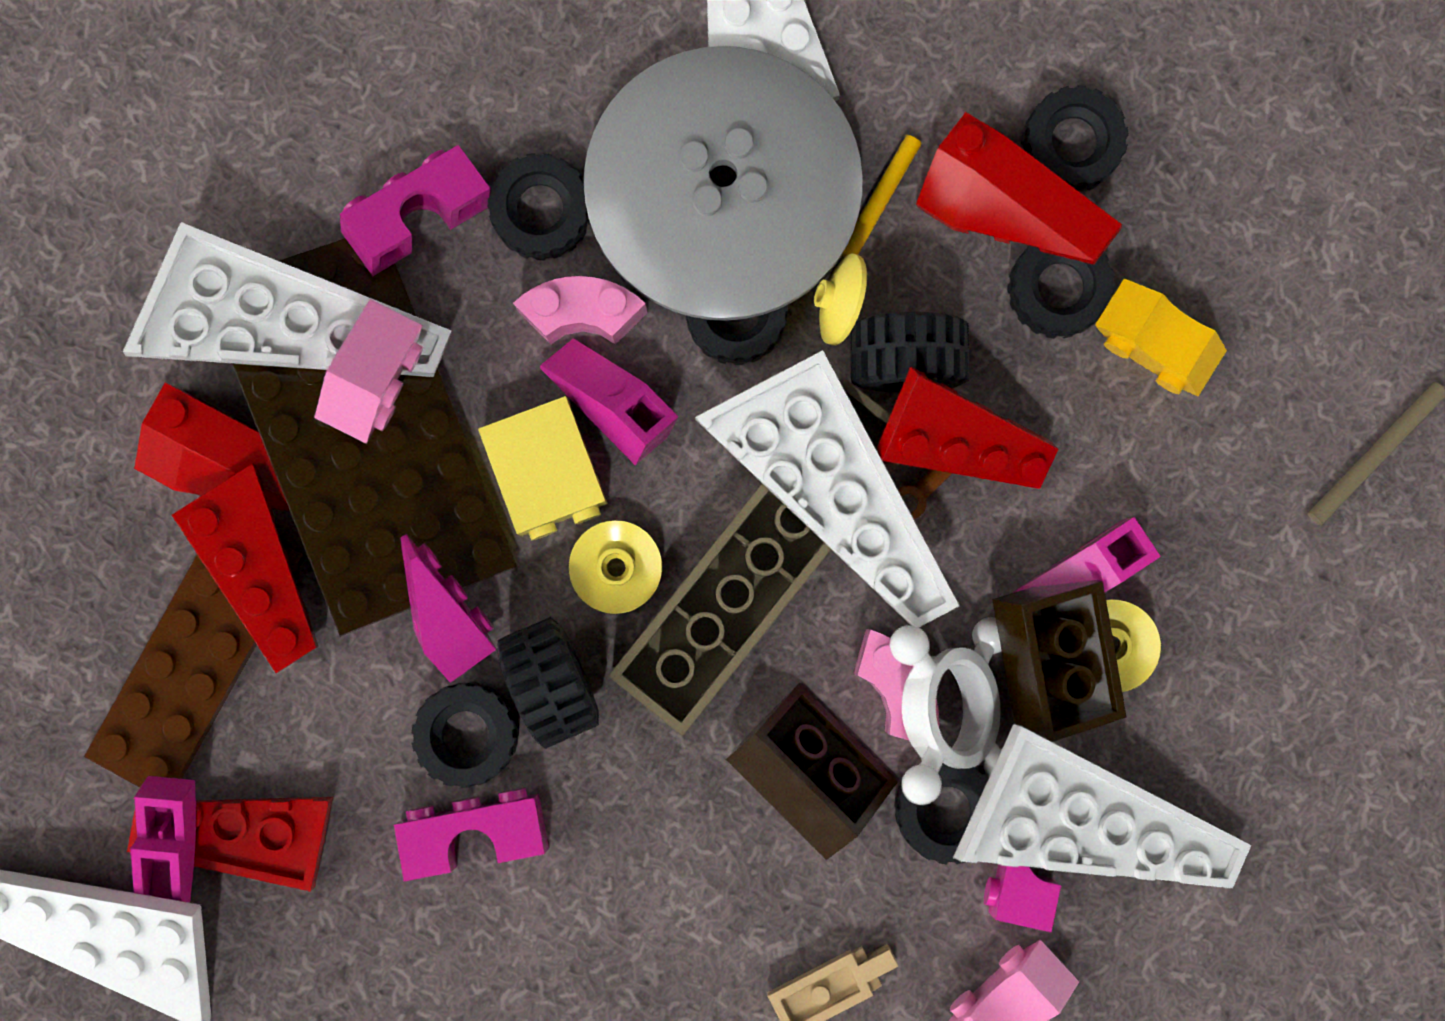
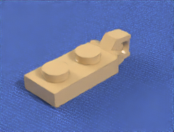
[767,944,898,1021]

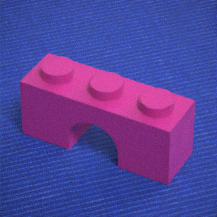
[339,145,490,276]
[394,787,549,882]
[984,864,1061,932]

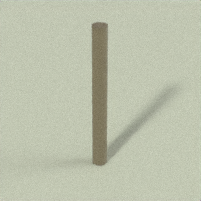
[1307,382,1445,526]

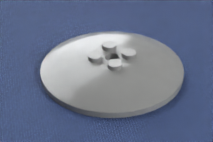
[584,46,863,320]

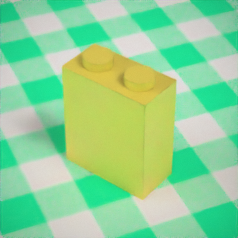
[478,396,608,541]

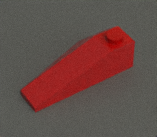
[916,112,1122,265]
[134,382,290,511]

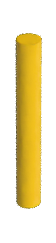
[841,135,922,257]

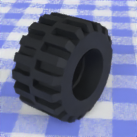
[850,312,969,392]
[497,616,599,749]

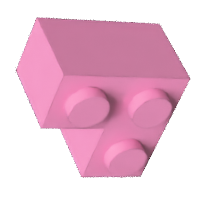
[315,299,424,443]

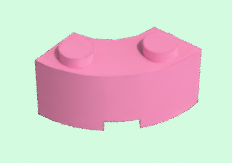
[513,276,648,345]
[853,629,939,740]
[949,940,1079,1021]

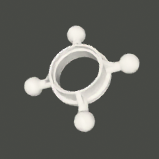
[890,617,1002,805]

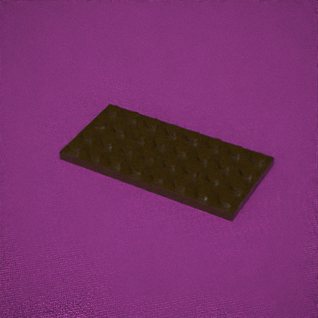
[232,238,517,637]

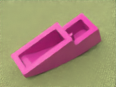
[130,776,196,903]

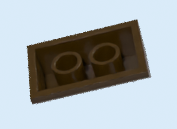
[992,580,1127,742]
[726,683,898,860]

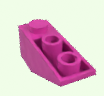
[540,338,678,466]
[1010,517,1161,594]
[400,534,496,683]

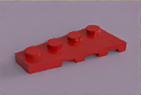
[876,367,1059,489]
[172,464,319,673]
[127,797,333,892]

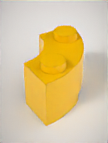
[1095,278,1227,397]

